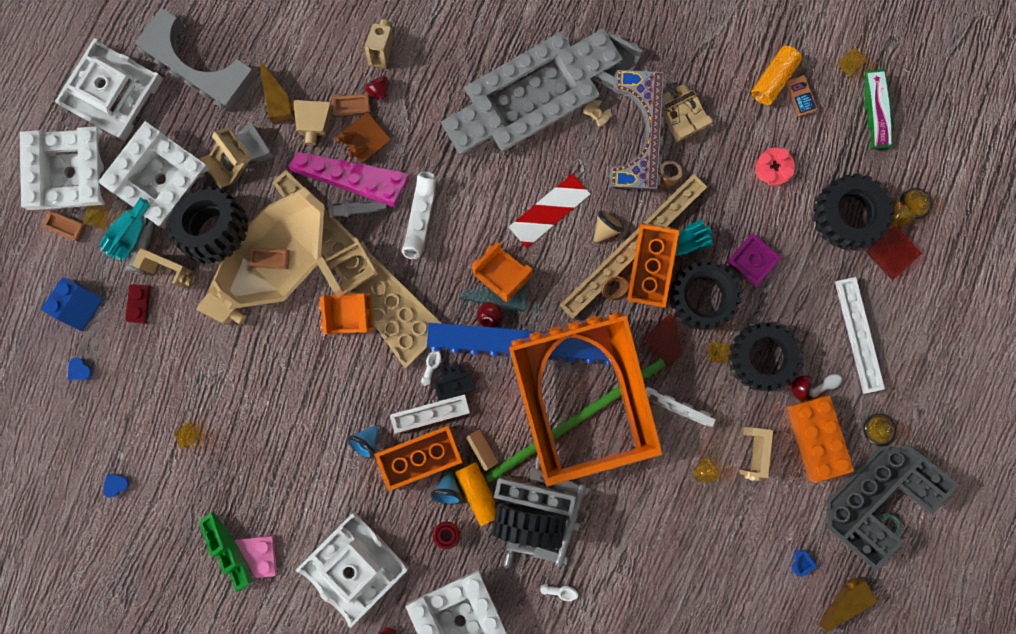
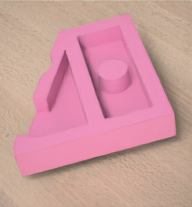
[235,535,277,578]

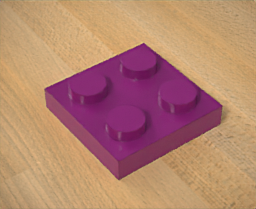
[726,233,781,287]

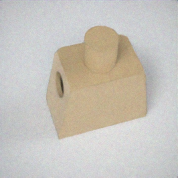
[365,19,393,69]
[294,100,333,146]
[196,292,247,325]

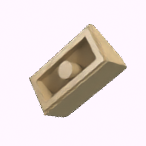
[467,430,498,471]

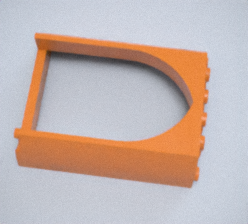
[509,312,662,487]

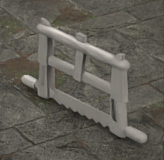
[503,455,590,569]

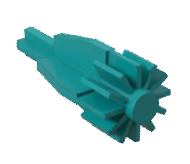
[99,197,150,261]
[676,219,713,256]

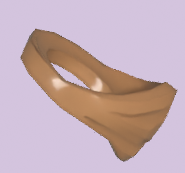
[658,161,683,187]
[601,275,630,299]

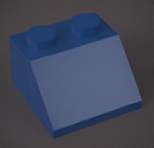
[41,277,104,331]

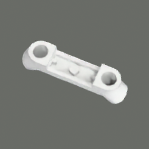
[402,172,436,259]

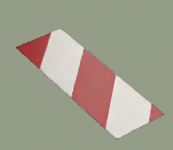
[509,173,590,248]

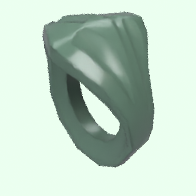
[875,513,902,536]

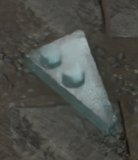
[459,277,532,312]

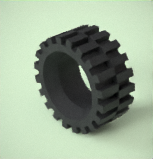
[670,260,742,330]
[728,322,803,391]
[492,503,567,549]

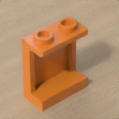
[472,242,533,303]
[319,293,374,335]

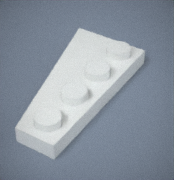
[645,387,716,427]

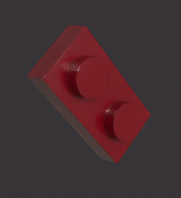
[125,284,151,324]

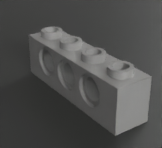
[494,475,577,517]

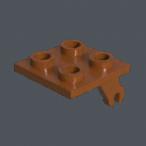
[335,112,391,164]

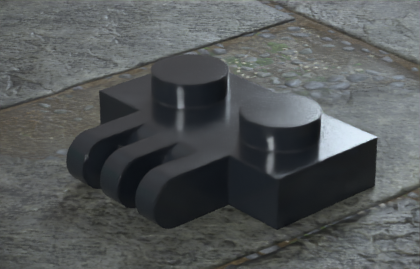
[433,361,476,401]

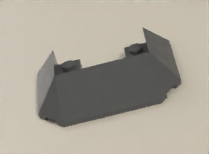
[826,445,960,572]

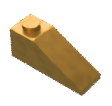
[260,63,295,124]
[818,577,878,632]

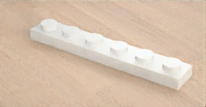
[835,277,885,394]

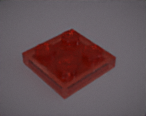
[866,226,922,280]

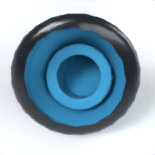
[347,426,379,459]
[430,471,463,504]

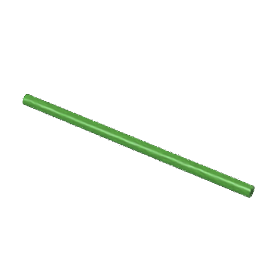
[484,358,666,483]

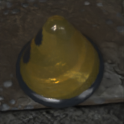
[900,188,932,219]
[863,413,896,446]

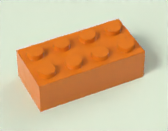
[627,223,681,308]
[786,395,854,482]
[374,425,463,491]

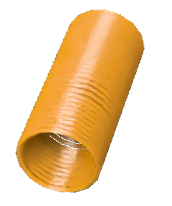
[751,46,802,105]
[455,462,497,526]

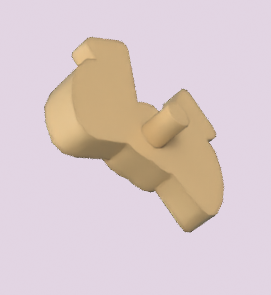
[583,100,612,127]

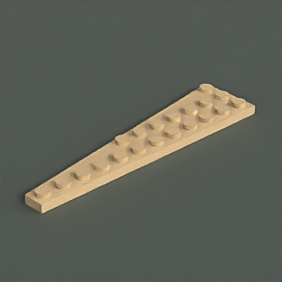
[272,170,442,369]

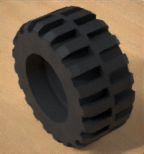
[813,173,894,250]
[168,187,249,264]

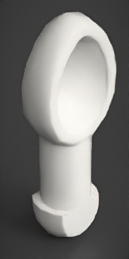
[421,351,441,386]
[808,374,842,398]
[540,584,579,601]

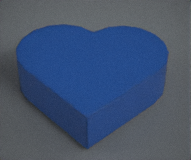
[68,357,93,380]
[103,473,130,498]
[791,550,817,576]

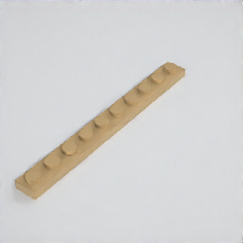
[559,174,707,320]

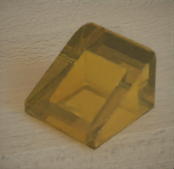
[174,422,201,449]

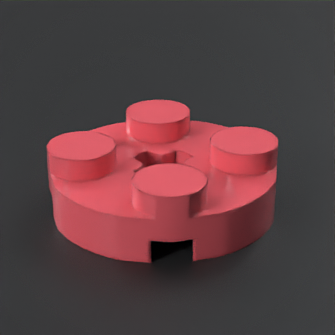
[755,148,795,186]

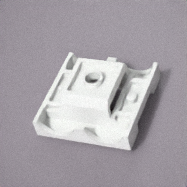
[55,38,163,142]
[98,121,210,229]
[20,127,105,210]
[296,512,409,628]
[405,569,507,634]

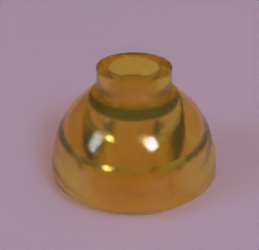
[890,202,916,227]
[692,458,720,483]

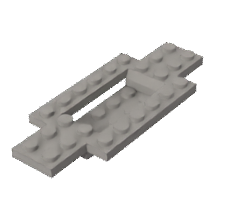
[441,28,623,155]

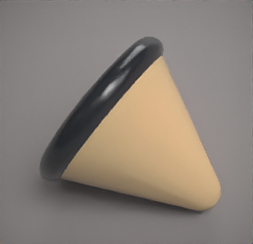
[594,210,624,243]

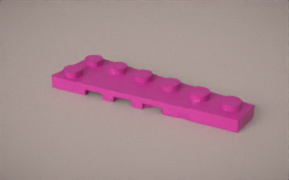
[289,152,409,207]

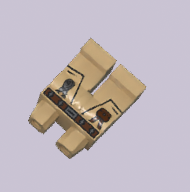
[661,84,712,143]

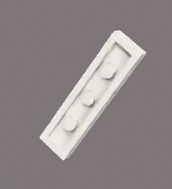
[390,394,470,433]

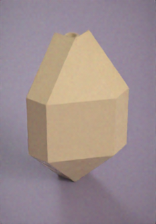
[208,187,324,310]

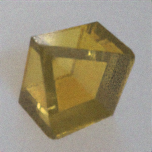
[837,47,867,77]
[83,205,109,230]
[706,342,730,364]

